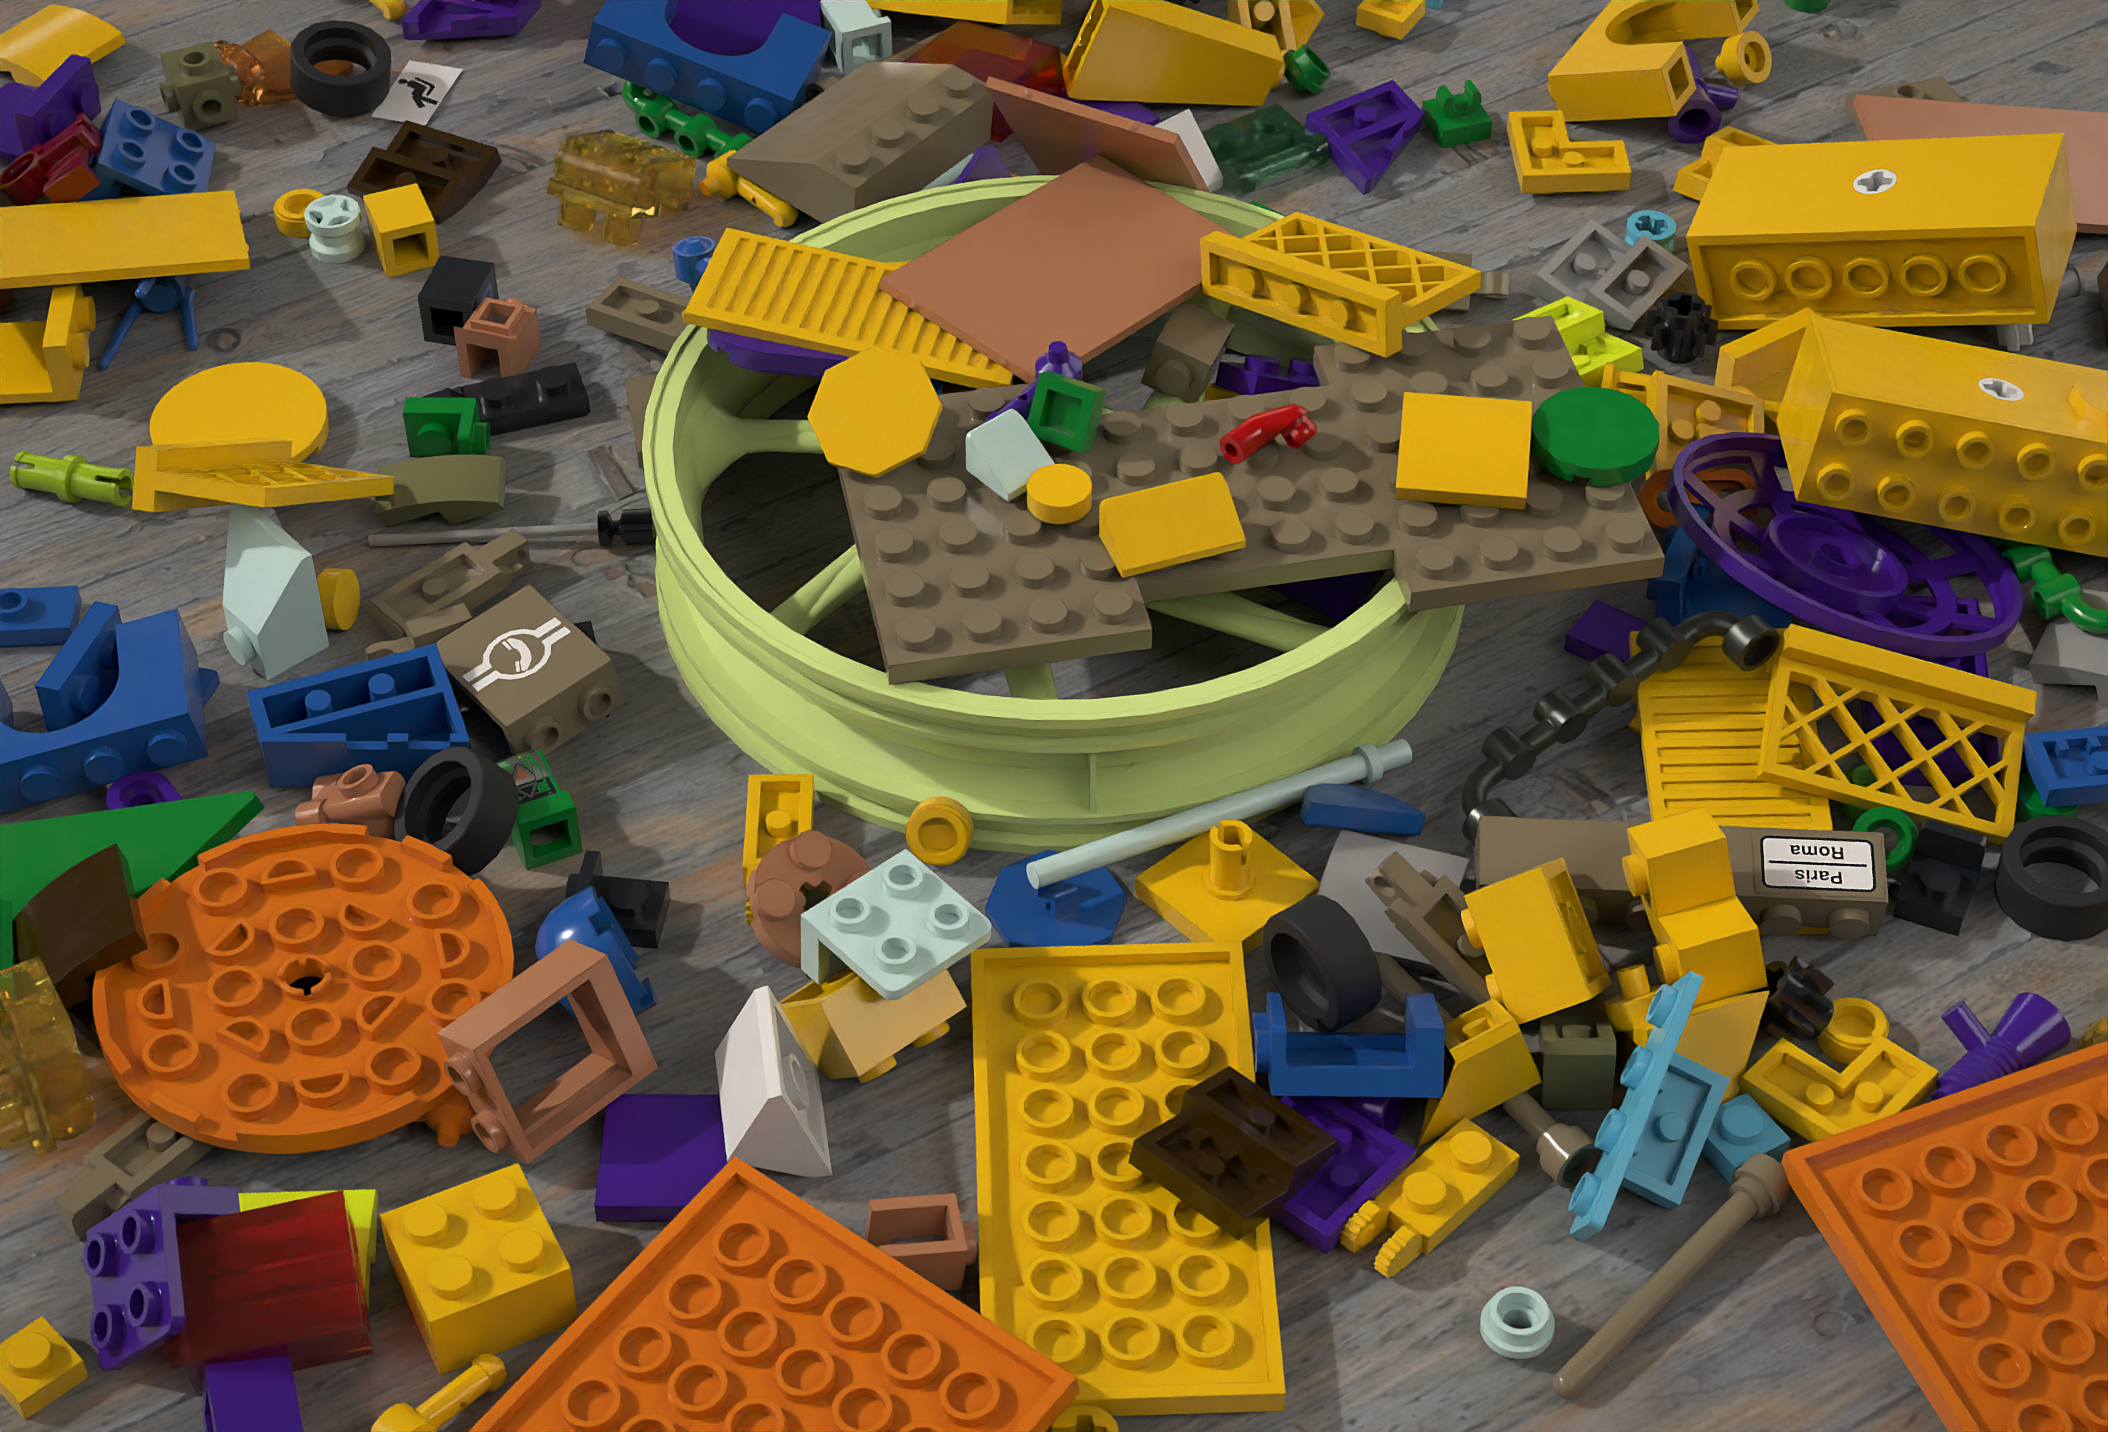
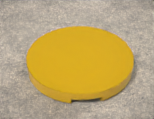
[149,362,329,462]

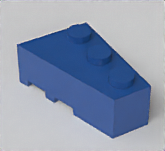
[246,643,471,787]

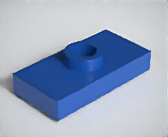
[0,586,82,647]

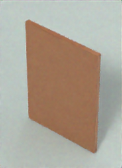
[984,76,1210,193]
[1852,95,2108,234]
[880,154,1239,383]

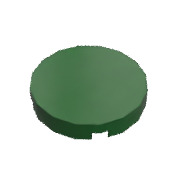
[1531,387,1660,487]

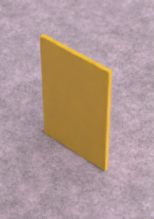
[0,190,250,289]

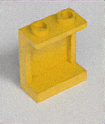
[1714,307,1821,436]

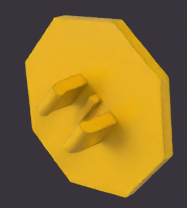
[807,346,943,479]

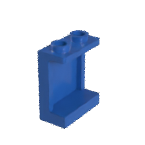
[1253,992,1445,1098]

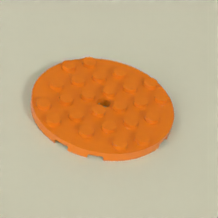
[93,823,516,1154]

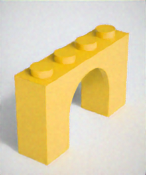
[1547,0,1760,122]

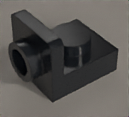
[1893,819,1988,936]
[565,850,671,949]

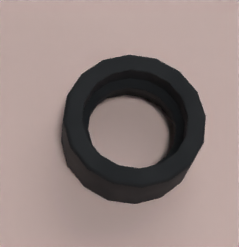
[290,20,391,116]
[394,747,519,876]
[1994,815,2108,941]
[1262,895,1382,1033]

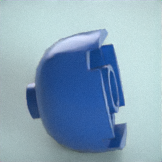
[535,885,658,1021]

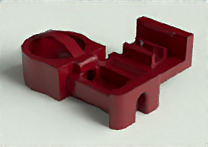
[0,113,102,206]

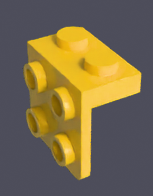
[0,283,96,405]

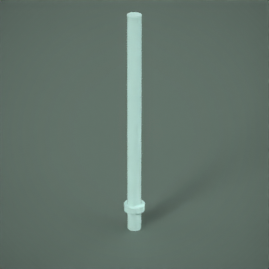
[1026,739,1412,889]

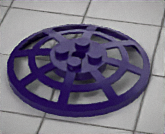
[1667,432,2024,657]

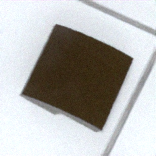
[346,120,502,222]
[12,843,148,1024]
[1128,1066,1338,1240]

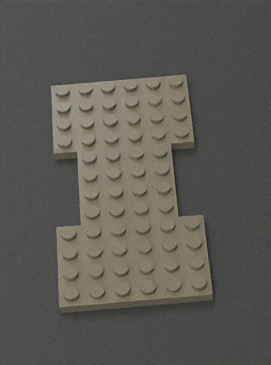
[837,315,1665,685]

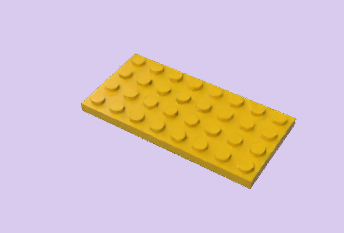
[970,941,1286,1416]

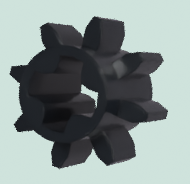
[1644,292,1719,364]
[1748,956,1834,1042]

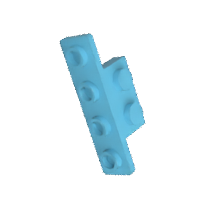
[1568,971,1730,1242]

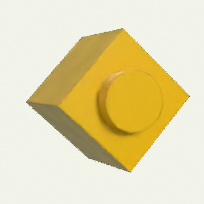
[363,183,440,278]

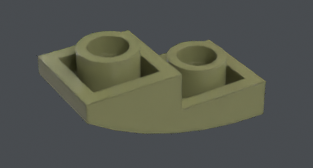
[374,455,507,527]

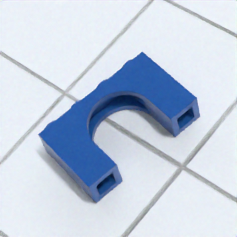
[584,0,832,134]
[0,609,208,814]

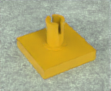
[1135,819,1321,957]

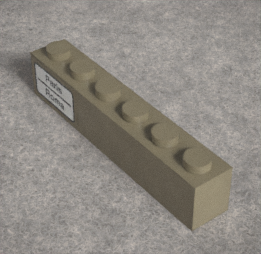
[1474,816,1888,939]

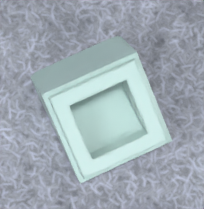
[965,409,1055,501]

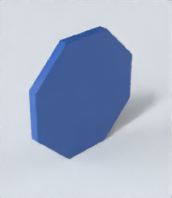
[985,850,1127,948]

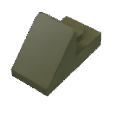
[1538,1014,1616,1110]

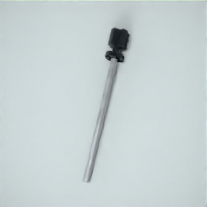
[368,508,657,547]

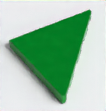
[0,791,265,921]

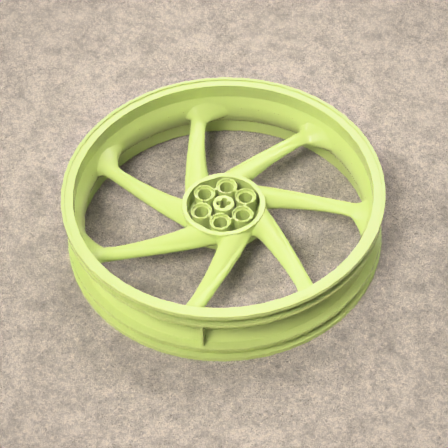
[642,175,1465,855]

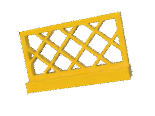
[1200,211,1481,358]
[132,437,395,512]
[1756,624,2037,846]

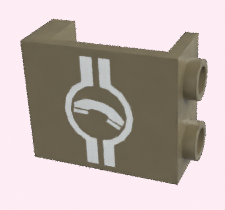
[434,584,626,756]

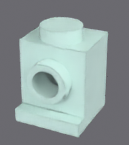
[820,0,892,77]

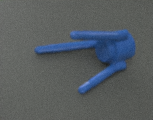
[97,274,199,370]

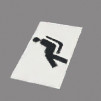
[371,60,463,126]

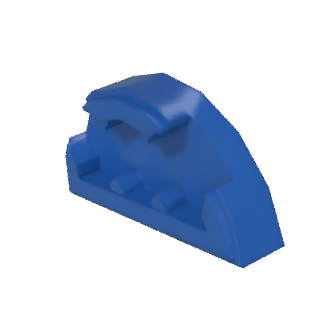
[1299,783,1426,837]

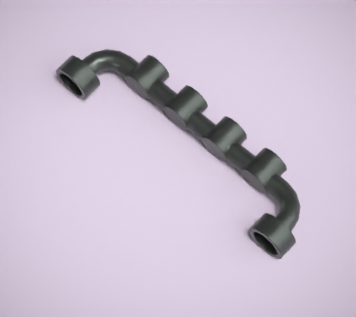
[1461,610,1780,847]

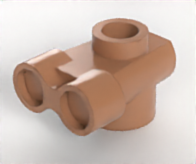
[295,764,406,839]

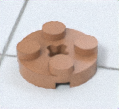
[746,830,871,968]

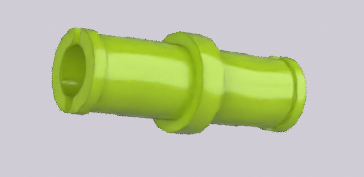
[10,451,134,507]

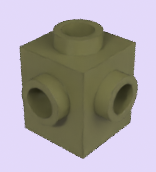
[159,41,242,130]

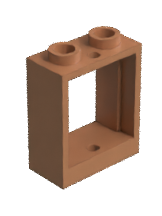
[437,939,658,1164]

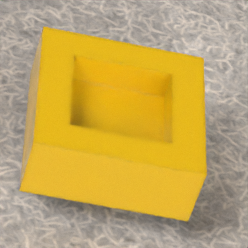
[1356,0,1426,40]
[0,1316,89,1420]

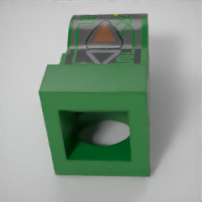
[494,748,583,870]

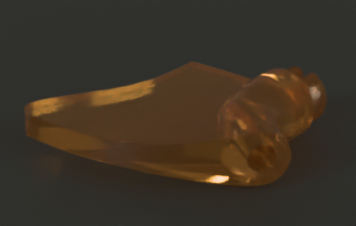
[213,29,354,106]

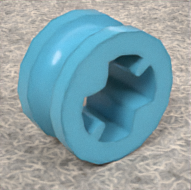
[1624,210,1677,254]

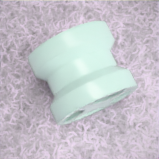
[304,195,366,264]

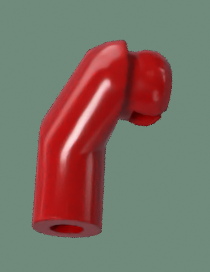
[1219,403,1317,465]

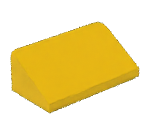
[1099,472,1246,578]

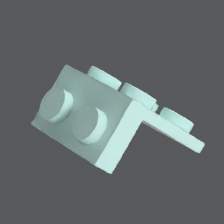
[801,849,991,1000]

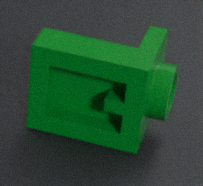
[403,397,491,457]

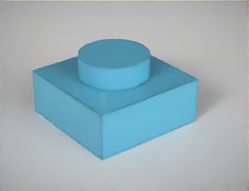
[1701,1092,1791,1186]

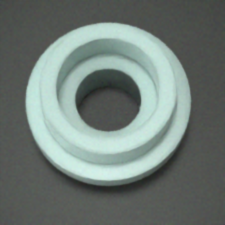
[1480,1286,1555,1359]

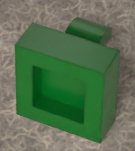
[1422,80,1493,148]
[1027,371,1107,453]

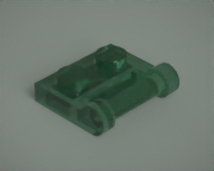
[1201,103,1332,197]

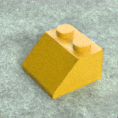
[1461,857,1612,1025]
[778,966,967,1083]

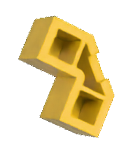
[1622,807,1768,1008]

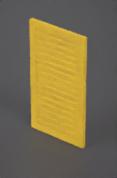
[682,228,1015,389]
[1628,628,1833,935]

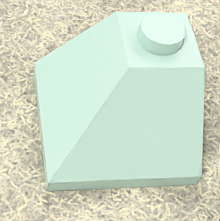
[222,502,329,681]

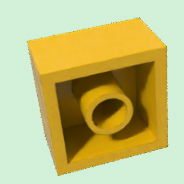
[380,1163,578,1376]

